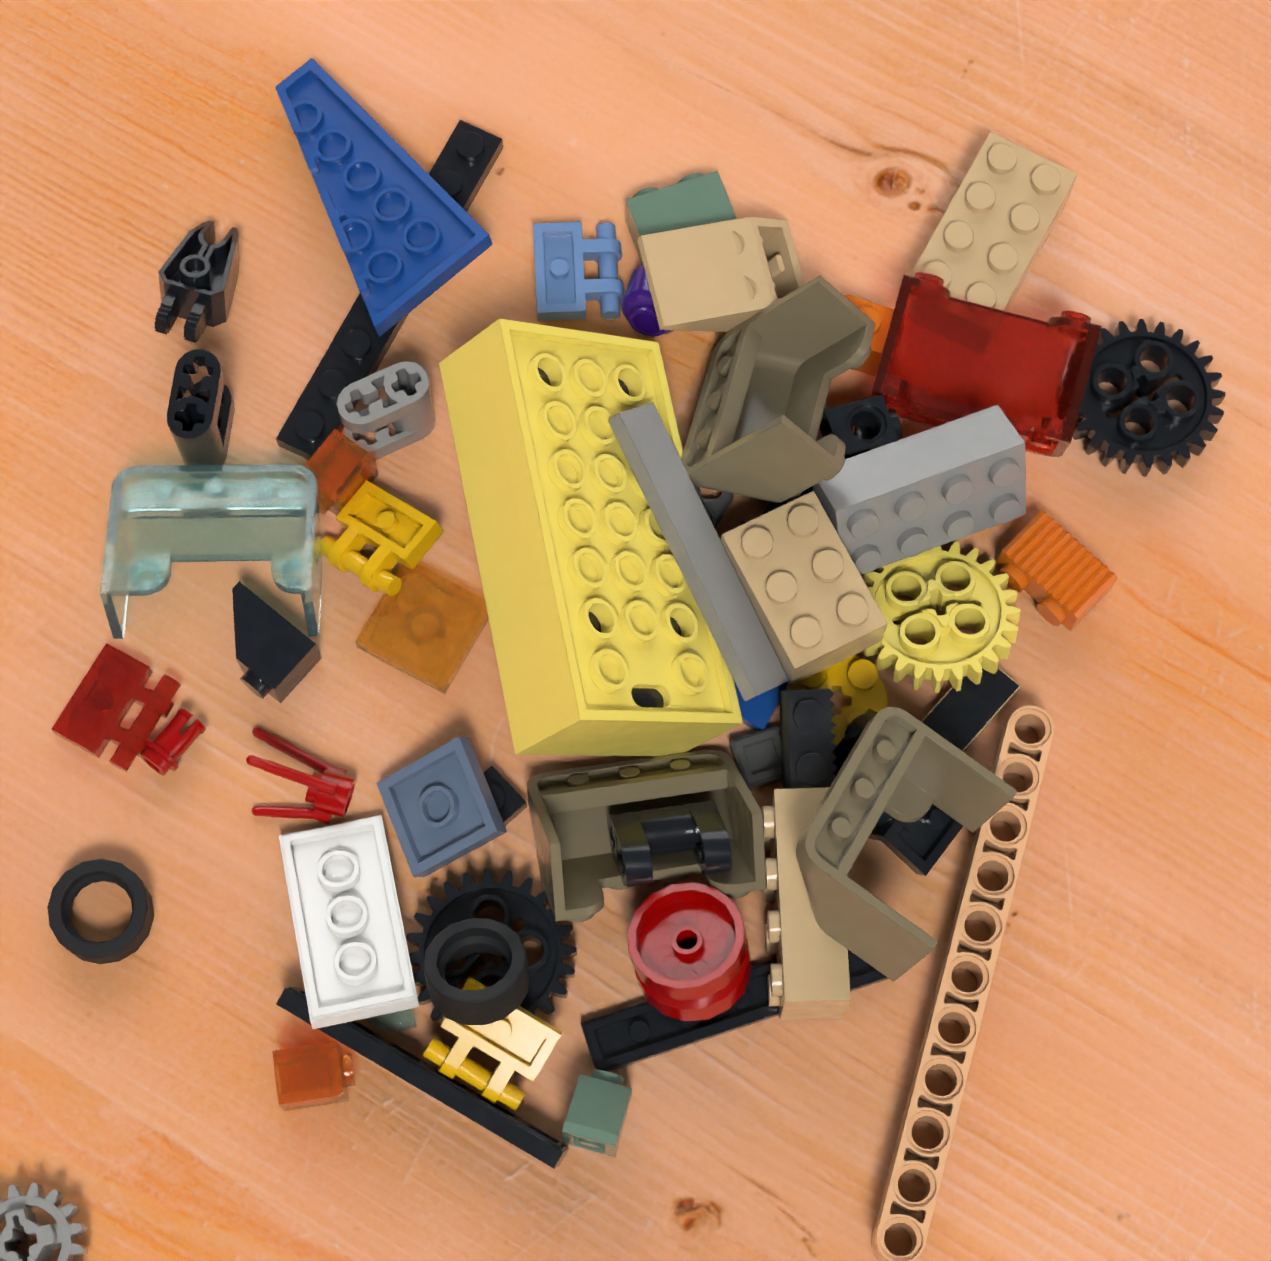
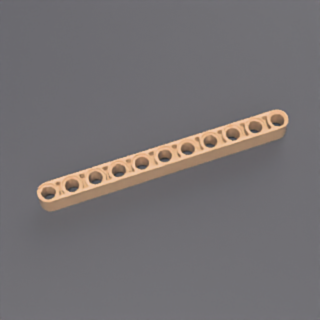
[871,705,1054,1261]

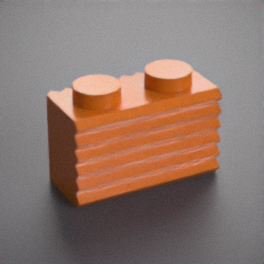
[996,511,1117,631]

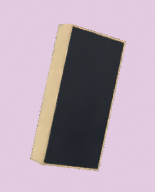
[921,667,1021,752]

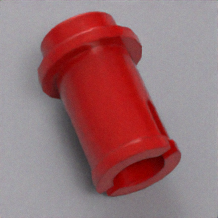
[140,708,206,776]

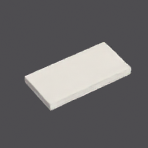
[279,815,419,1030]

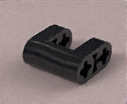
[167,349,235,475]
[608,800,732,887]

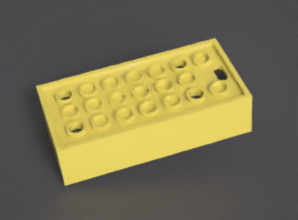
[439,319,743,756]

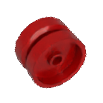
[627,882,752,1021]

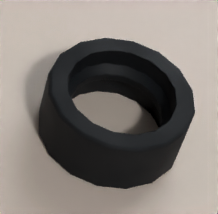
[47,859,154,964]
[423,918,530,1025]

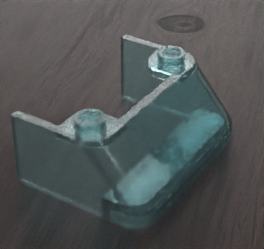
[100,464,323,639]

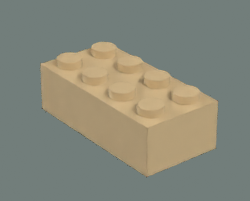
[897,132,1077,355]
[762,787,851,1021]

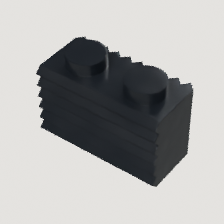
[779,689,837,789]

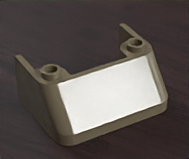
[796,707,1017,982]

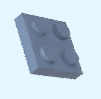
[376,736,507,878]

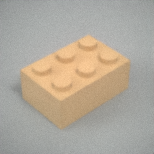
[721,491,888,686]

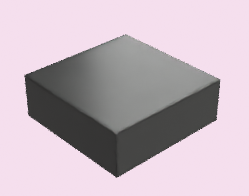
[729,726,783,791]

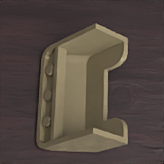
[681,275,876,503]
[527,749,766,922]

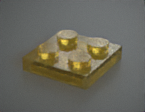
[355,564,489,694]

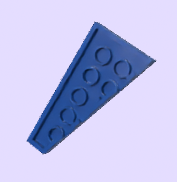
[275,58,493,337]

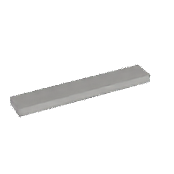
[608,402,789,701]

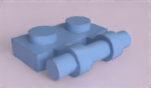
[533,222,624,321]

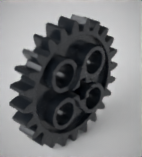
[1061,319,1226,477]
[406,869,577,1035]

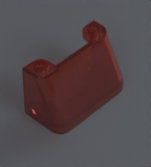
[871,272,1102,457]

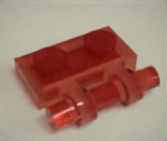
[51,643,181,772]

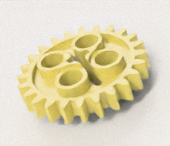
[864,541,1021,693]

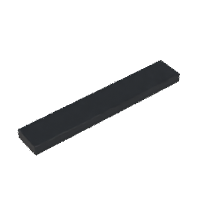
[581,950,889,1072]
[276,987,569,1169]

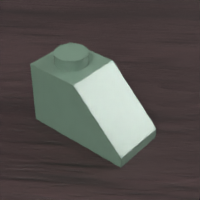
[562,1069,632,1157]

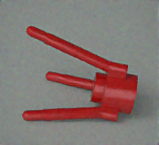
[246,727,356,824]

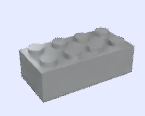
[812,405,1026,575]

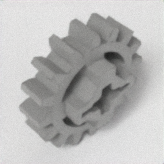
[0,1183,88,1261]

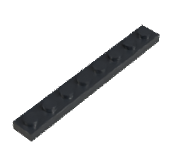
[276,120,503,466]

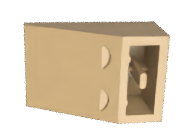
[637,217,805,332]

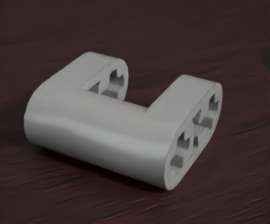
[337,361,436,461]

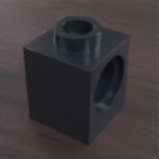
[819,394,902,459]

